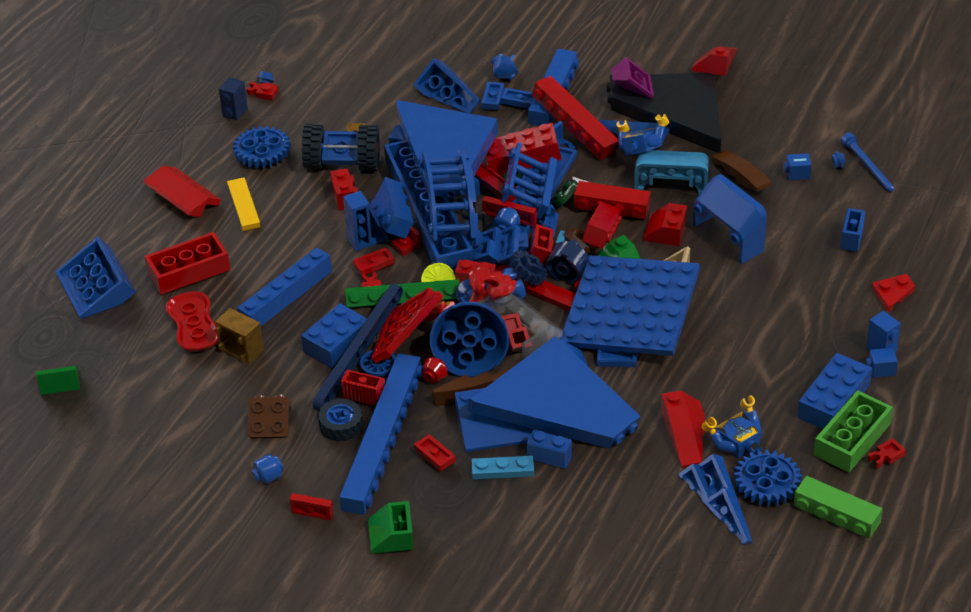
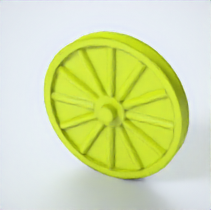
[421,263,456,282]

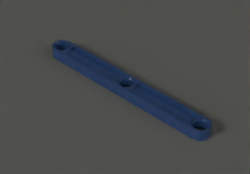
[313,284,403,411]

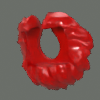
[469,267,516,301]

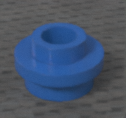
[257,71,274,83]
[831,151,846,169]

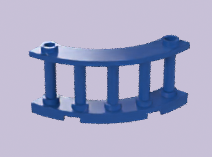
[419,149,479,240]

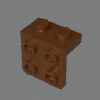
[248,395,291,438]

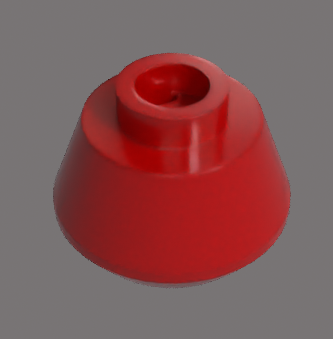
[422,357,448,383]

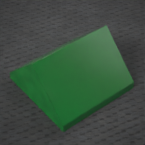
[35,366,80,395]

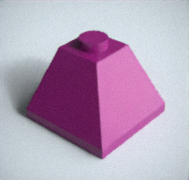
[611,57,654,99]

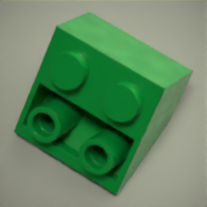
[368,501,414,554]

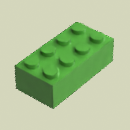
[814,390,893,473]

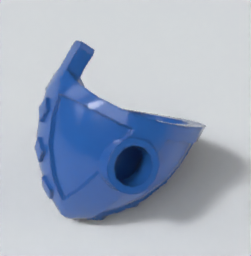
[491,53,519,81]

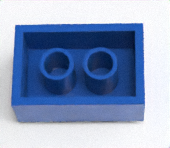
[301,304,367,369]

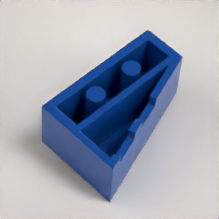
[370,177,414,239]
[343,191,389,251]

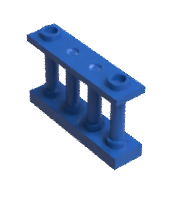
[501,142,557,219]

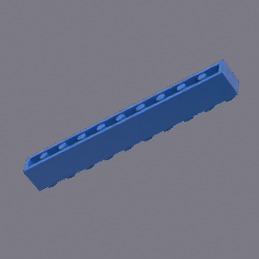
[340,353,423,515]

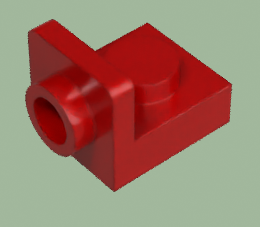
[392,227,421,257]

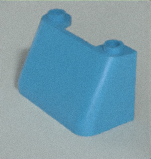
[634,150,709,194]

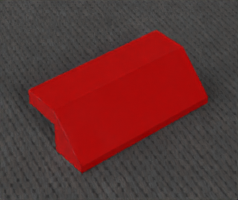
[143,165,222,217]

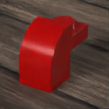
[501,313,531,353]

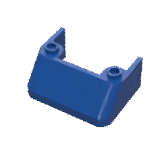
[693,174,767,264]

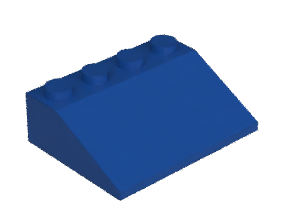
[55,237,136,319]
[455,388,545,452]

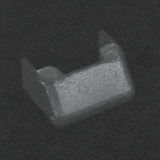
[477,293,563,360]

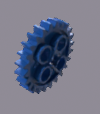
[233,126,291,168]
[734,450,802,506]

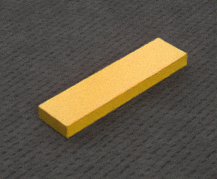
[227,177,261,231]

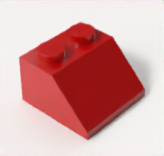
[643,203,687,246]

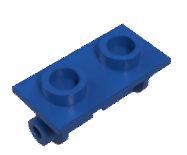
[538,204,559,239]

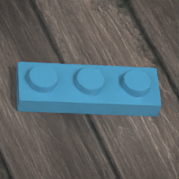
[472,456,534,479]

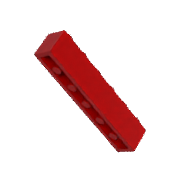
[532,76,618,160]

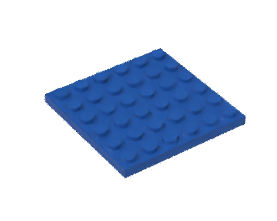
[560,255,700,356]

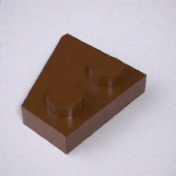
[564,228,598,254]

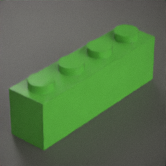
[794,476,883,539]

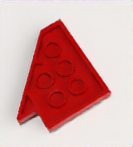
[371,287,443,364]

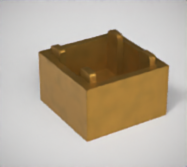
[215,308,264,364]

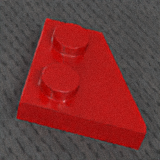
[871,274,915,312]

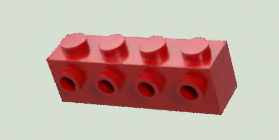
[574,181,651,219]
[582,201,622,248]

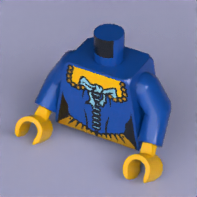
[616,114,669,155]
[702,395,762,457]

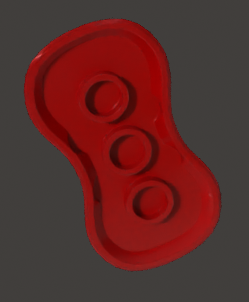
[166,291,218,352]

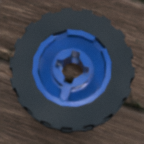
[318,399,363,442]

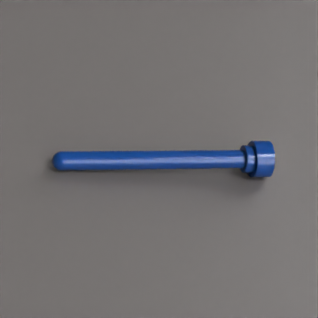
[840,132,894,192]

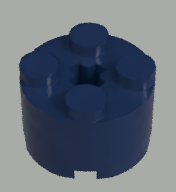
[546,240,589,285]

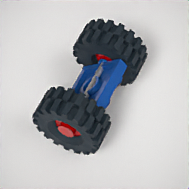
[302,124,380,170]

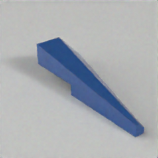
[679,454,753,545]

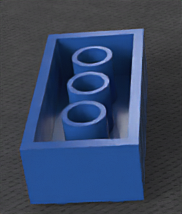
[797,353,872,429]

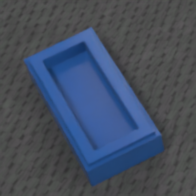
[597,349,637,367]

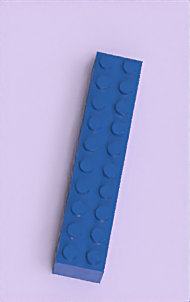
[384,140,473,271]

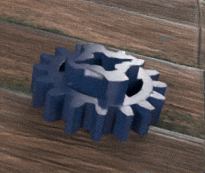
[509,250,548,286]

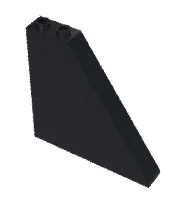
[606,73,721,153]

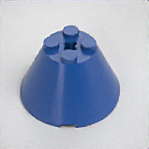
[430,302,509,377]

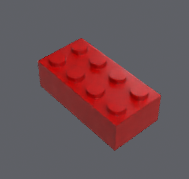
[486,123,562,176]
[144,232,230,295]

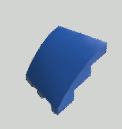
[465,225,520,263]

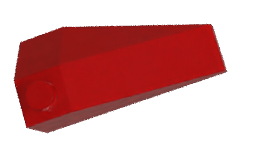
[691,46,737,76]
[661,391,705,468]

